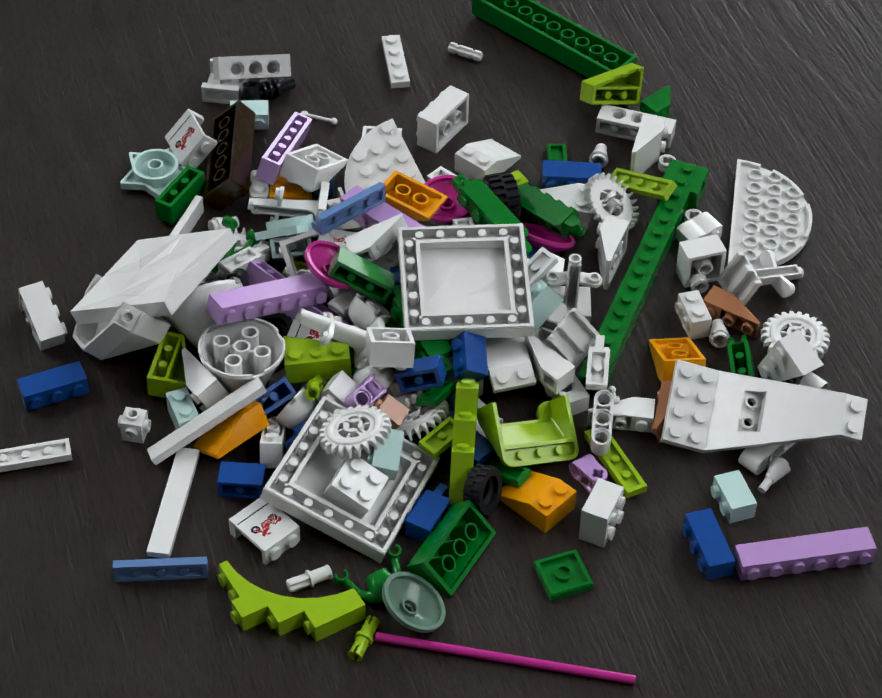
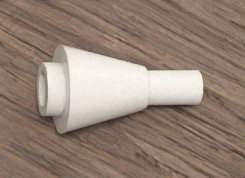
[758,457,791,494]

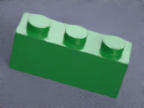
[154,165,205,225]
[328,247,396,304]

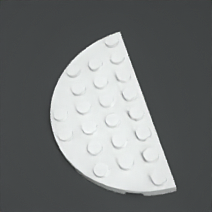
[344,118,448,226]
[727,159,812,269]

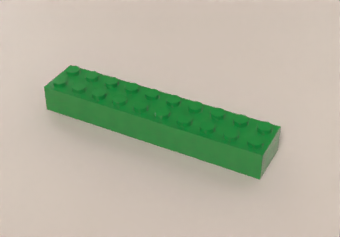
[472,0,637,78]

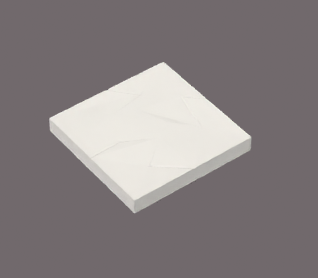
[397,223,535,340]
[70,228,237,325]
[260,395,440,563]

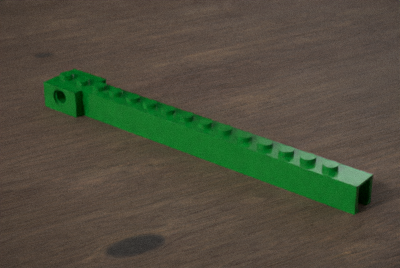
[578,159,709,392]

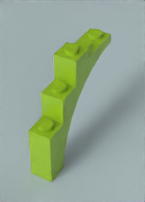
[449,378,480,504]
[217,561,366,642]

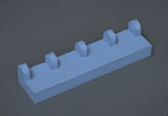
[311,182,386,235]
[113,557,208,582]

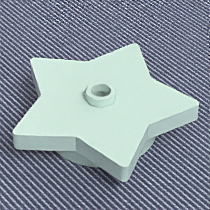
[120,148,186,198]
[254,214,314,241]

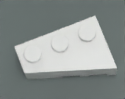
[18,281,67,351]
[757,329,824,382]

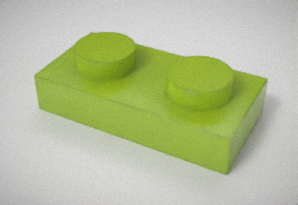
[418,416,454,459]

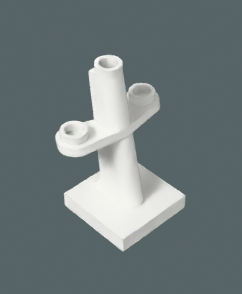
[247,181,330,238]
[717,250,804,306]
[544,254,603,322]
[524,303,600,369]
[295,308,385,368]

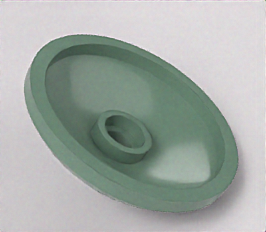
[382,572,446,633]

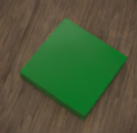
[533,549,594,601]

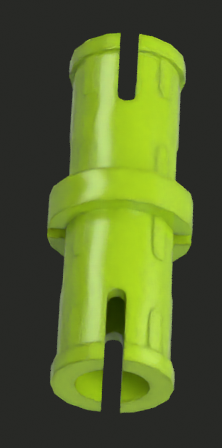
[305,375,324,401]
[348,615,380,662]

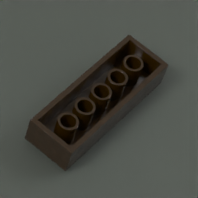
[204,100,255,211]

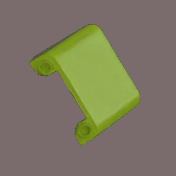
[477,395,579,468]

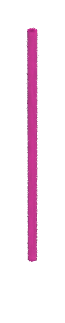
[375,632,636,685]

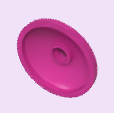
[424,175,470,223]
[523,223,575,253]
[304,240,351,289]

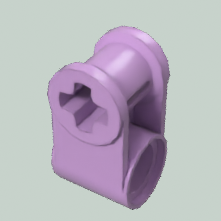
[345,373,387,408]
[569,454,608,493]

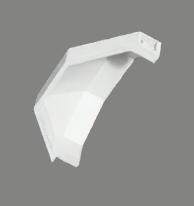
[72,274,171,360]

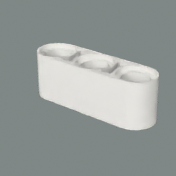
[590,390,614,456]

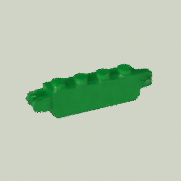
[451,174,532,259]
[518,183,586,239]
[390,285,452,376]
[727,334,755,426]

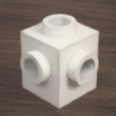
[117,407,151,444]

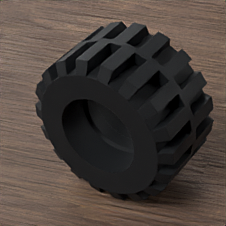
[483,171,521,219]

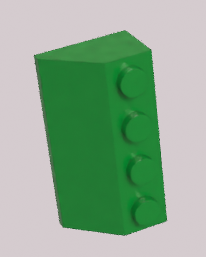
[406,500,496,597]

